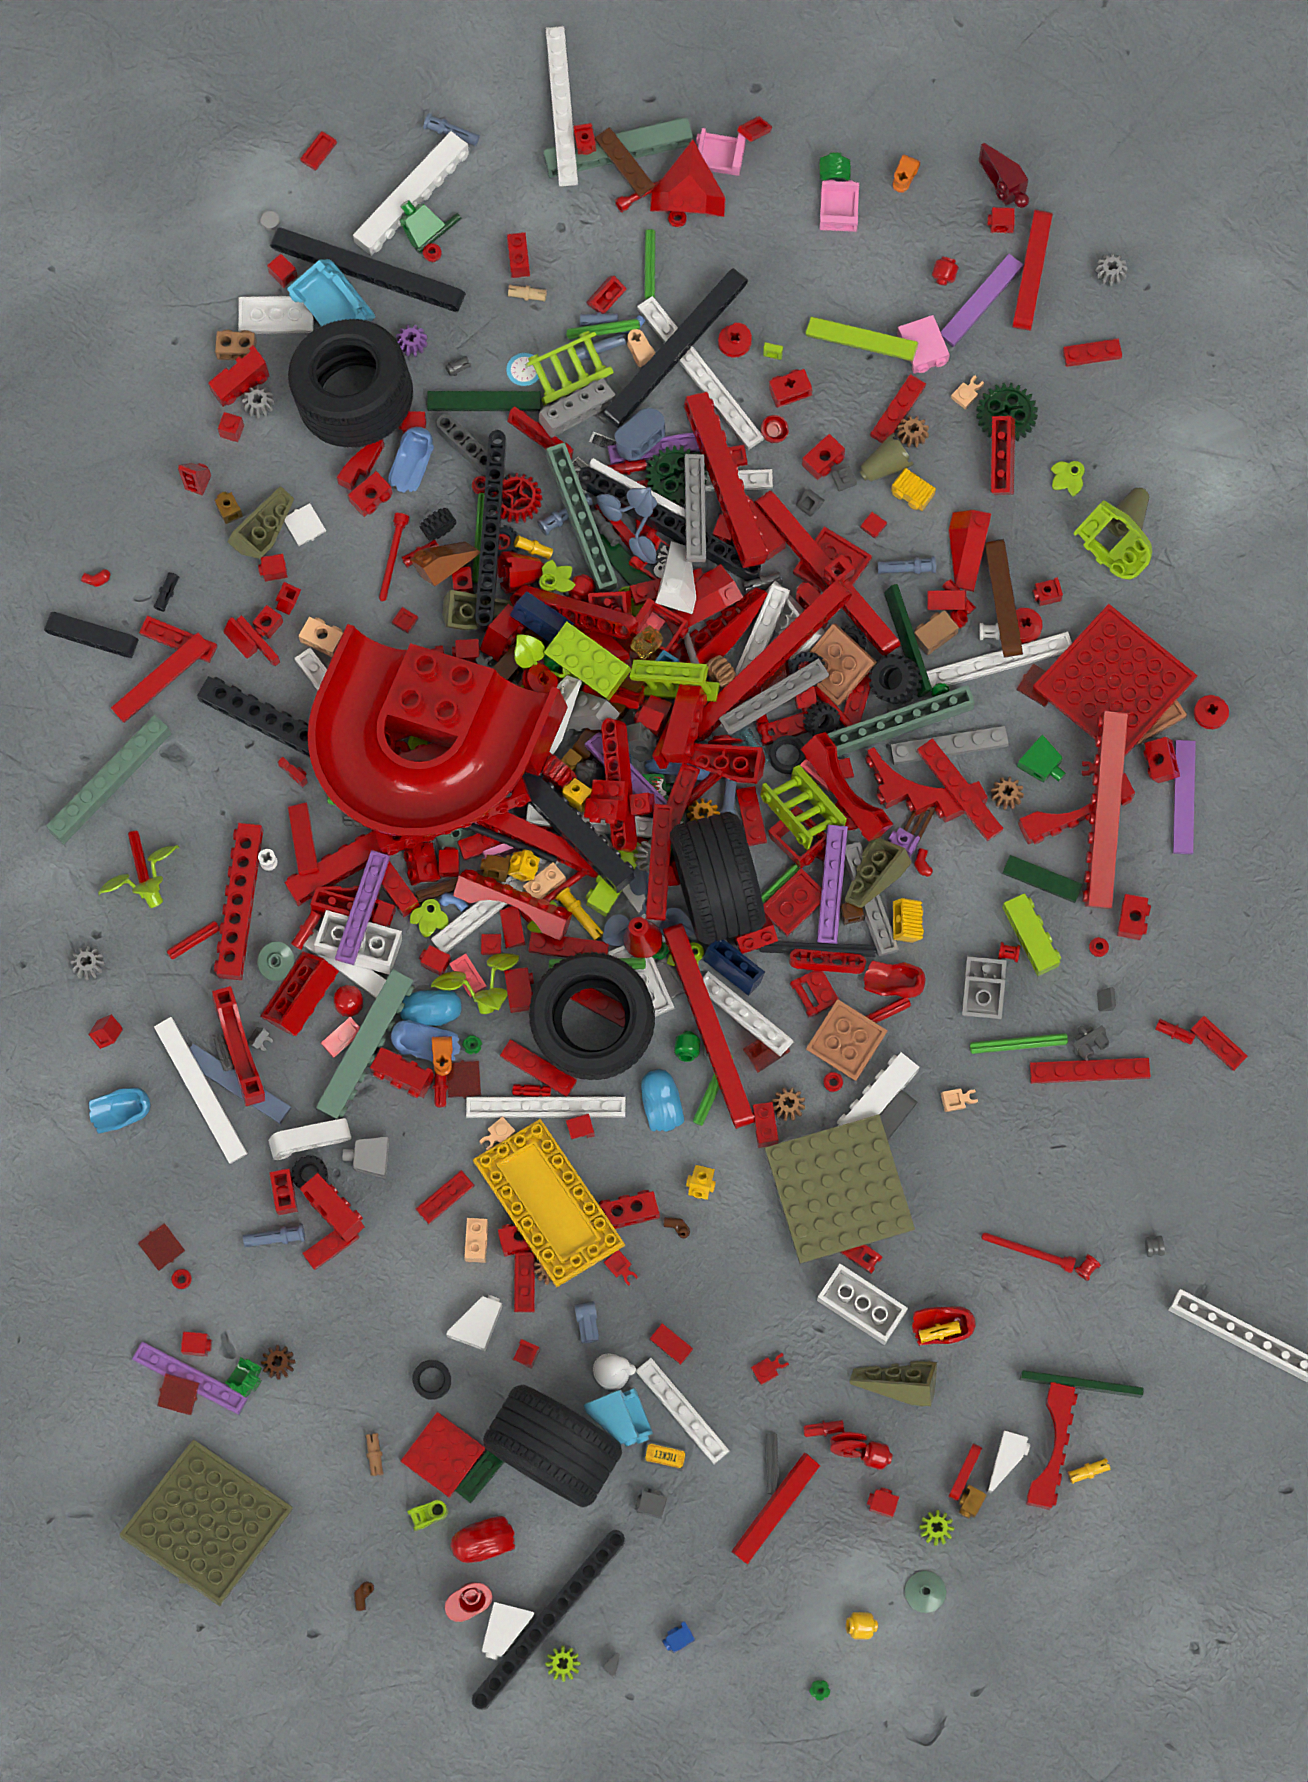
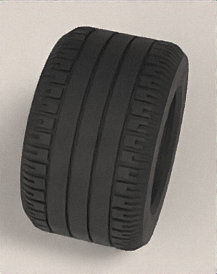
[288,319,413,448]
[670,812,766,944]
[529,952,655,1080]
[483,1384,622,1508]

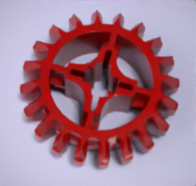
[491,472,543,524]
[541,752,577,792]

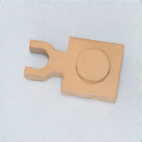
[951,375,984,409]
[941,1088,978,1112]
[479,1116,516,1150]

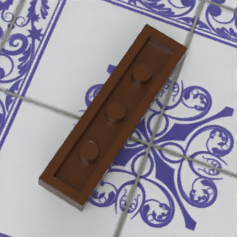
[595,127,655,198]

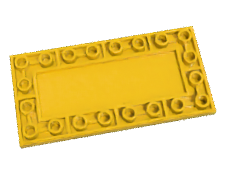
[473,1119,625,1288]

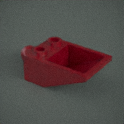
[978,143,1029,208]

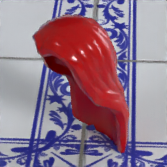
[864,961,926,998]
[912,1306,976,1346]
[451,1516,515,1563]

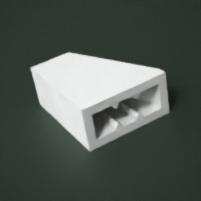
[446,1295,502,1351]
[482,1602,535,1660]

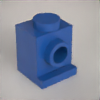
[662,1621,695,1653]

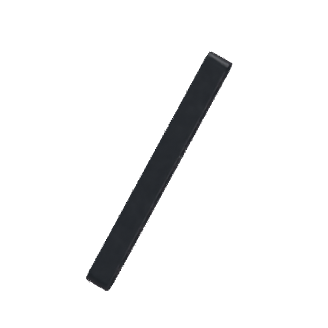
[270,228,466,312]
[603,268,748,428]
[476,430,506,632]
[578,467,761,581]
[471,1530,625,1710]

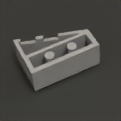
[565,690,620,732]

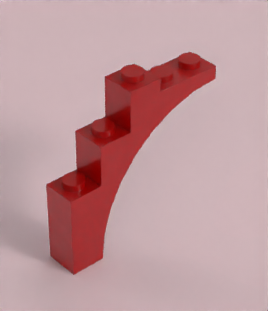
[865,747,988,823]

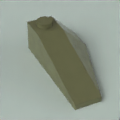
[227,486,294,559]
[442,590,514,630]
[845,838,912,908]
[850,1361,937,1406]

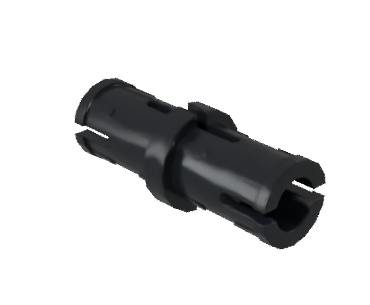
[153,572,180,612]

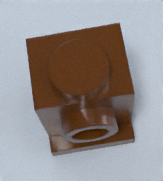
[840,901,864,925]

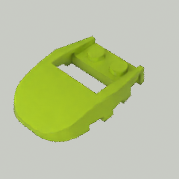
[1073,500,1152,579]

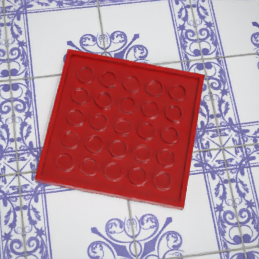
[1033,604,1198,757]

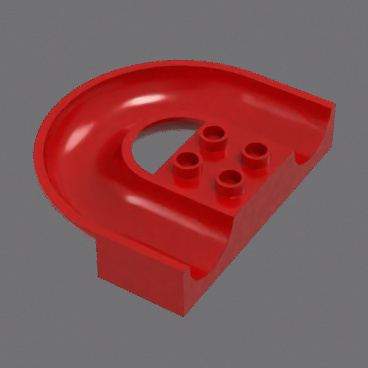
[308,624,568,837]

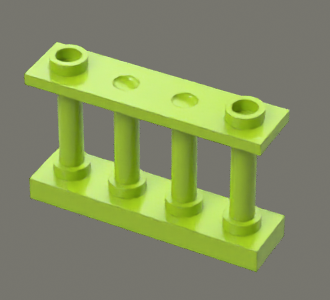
[525,331,614,406]
[630,660,720,702]
[760,765,847,850]

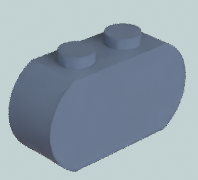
[615,408,666,460]

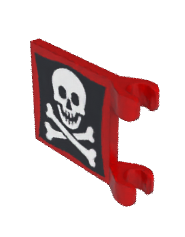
[629,531,670,580]

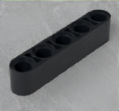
[44,612,139,658]

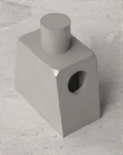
[343,1137,390,1178]

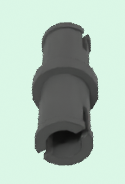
[592,510,621,546]
[742,572,783,594]

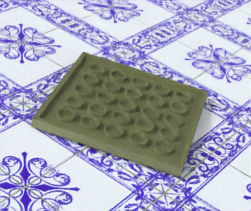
[764,1114,915,1264]
[119,1439,293,1606]

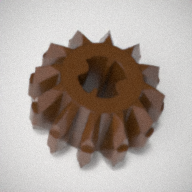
[261,1345,296,1380]

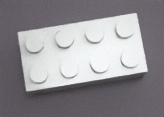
[314,910,402,975]
[817,1264,908,1345]

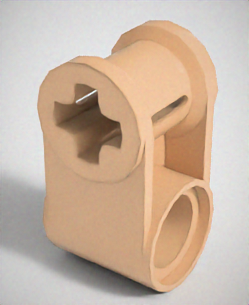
[627,329,655,368]

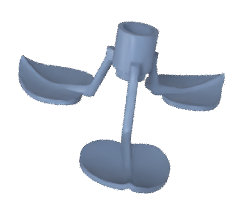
[596,487,657,564]
[602,865,694,947]

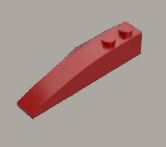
[670,587,768,664]

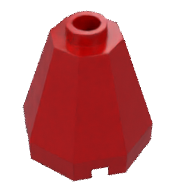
[497,551,544,593]

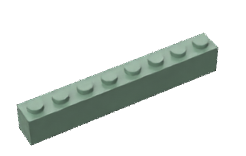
[543,117,693,178]
[546,442,618,593]
[827,685,975,756]
[46,715,171,845]
[316,969,414,1120]

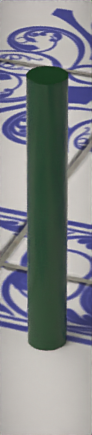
[415,213,461,254]

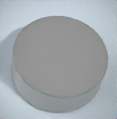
[261,211,280,231]

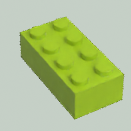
[544,622,632,701]

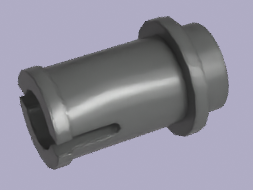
[446,356,471,376]

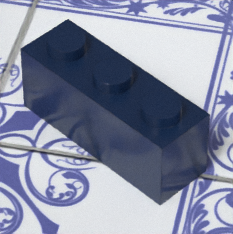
[510,592,574,643]
[703,940,765,996]

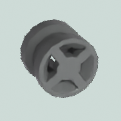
[1145,1236,1165,1257]

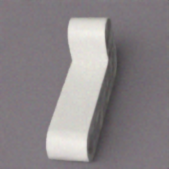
[268,1118,351,1160]

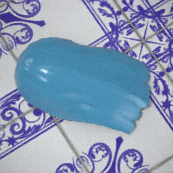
[400,990,462,1026]
[641,1069,684,1132]
[89,1088,151,1134]

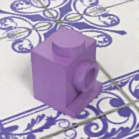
[888,828,920,858]

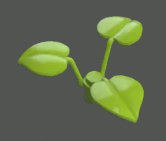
[514,634,585,688]
[98,845,179,908]
[431,953,520,1014]

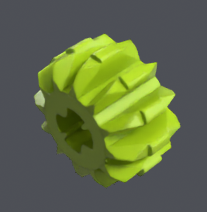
[919,1510,954,1546]
[545,1646,581,1682]

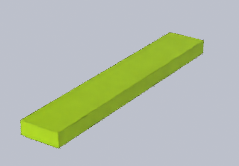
[806,317,918,361]

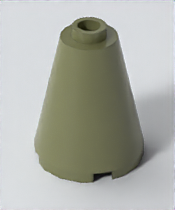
[859,433,914,482]
[1106,488,1150,538]

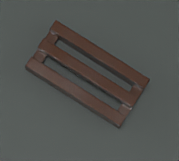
[903,807,935,841]

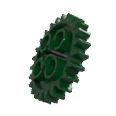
[976,383,1038,442]
[645,445,707,505]

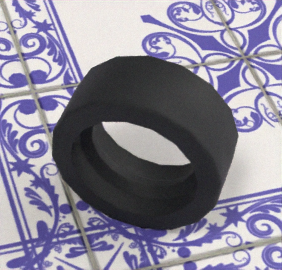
[769,735,806,774]
[412,1360,451,1400]

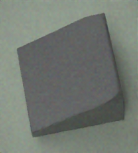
[796,489,824,517]
[1097,987,1116,1012]
[603,1652,620,1679]

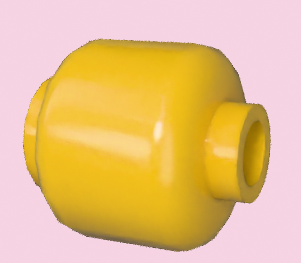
[846,1612,878,1639]

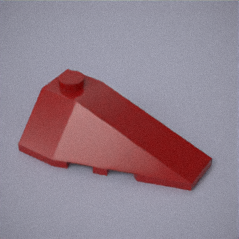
[949,510,991,592]
[664,564,743,635]
[689,743,766,784]

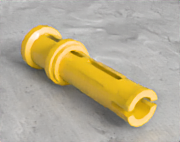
[555,887,604,941]

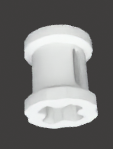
[979,623,1000,640]
[258,849,278,871]

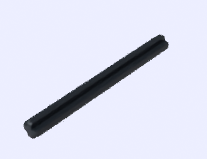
[759,941,877,957]

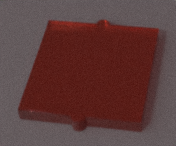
[1016,664,1049,707]
[447,1060,481,1099]
[138,1223,185,1271]
[157,1373,200,1416]

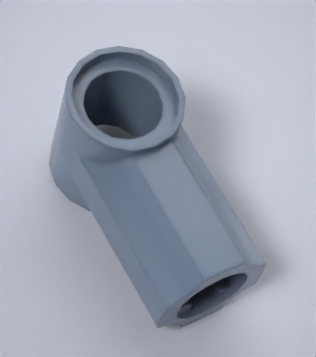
[574,1301,599,1343]

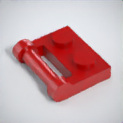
[790,970,839,1018]

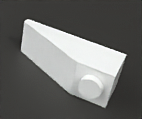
[987,1431,1030,1493]

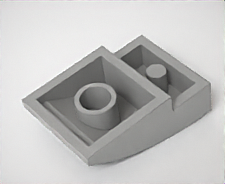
[962,957,1007,1019]

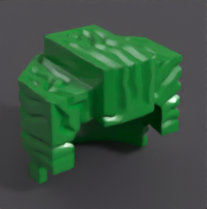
[819,153,851,181]
[225,1357,262,1398]

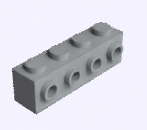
[539,378,615,438]

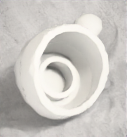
[593,1354,636,1391]

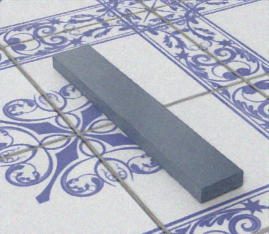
[190,1044,291,1124]

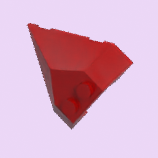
[650,140,726,217]

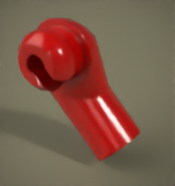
[81,569,110,587]
[914,848,933,877]

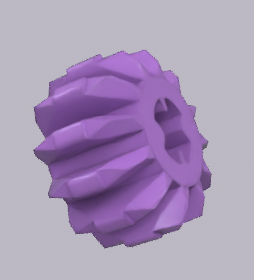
[396,324,427,357]

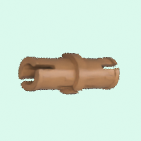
[365,1433,384,1476]

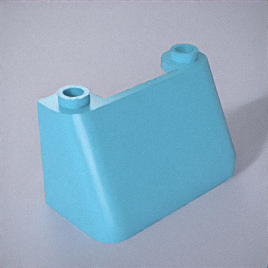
[287,259,375,326]
[584,1388,653,1446]

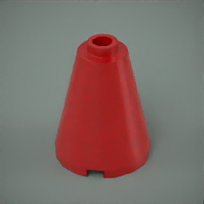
[623,917,662,958]

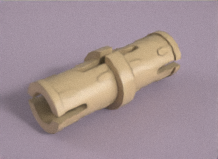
[508,285,547,302]

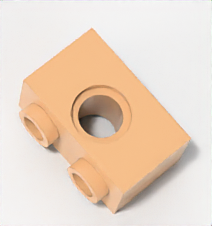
[299,617,343,657]
[523,863,566,899]
[464,1218,488,1263]

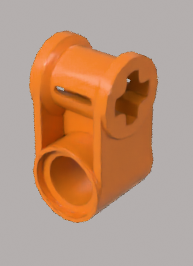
[893,154,921,192]
[432,1036,453,1076]

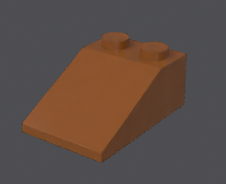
[410,541,480,586]

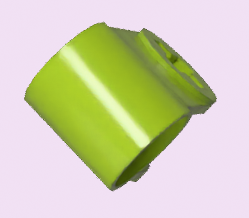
[407,1500,448,1531]

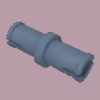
[580,312,618,326]

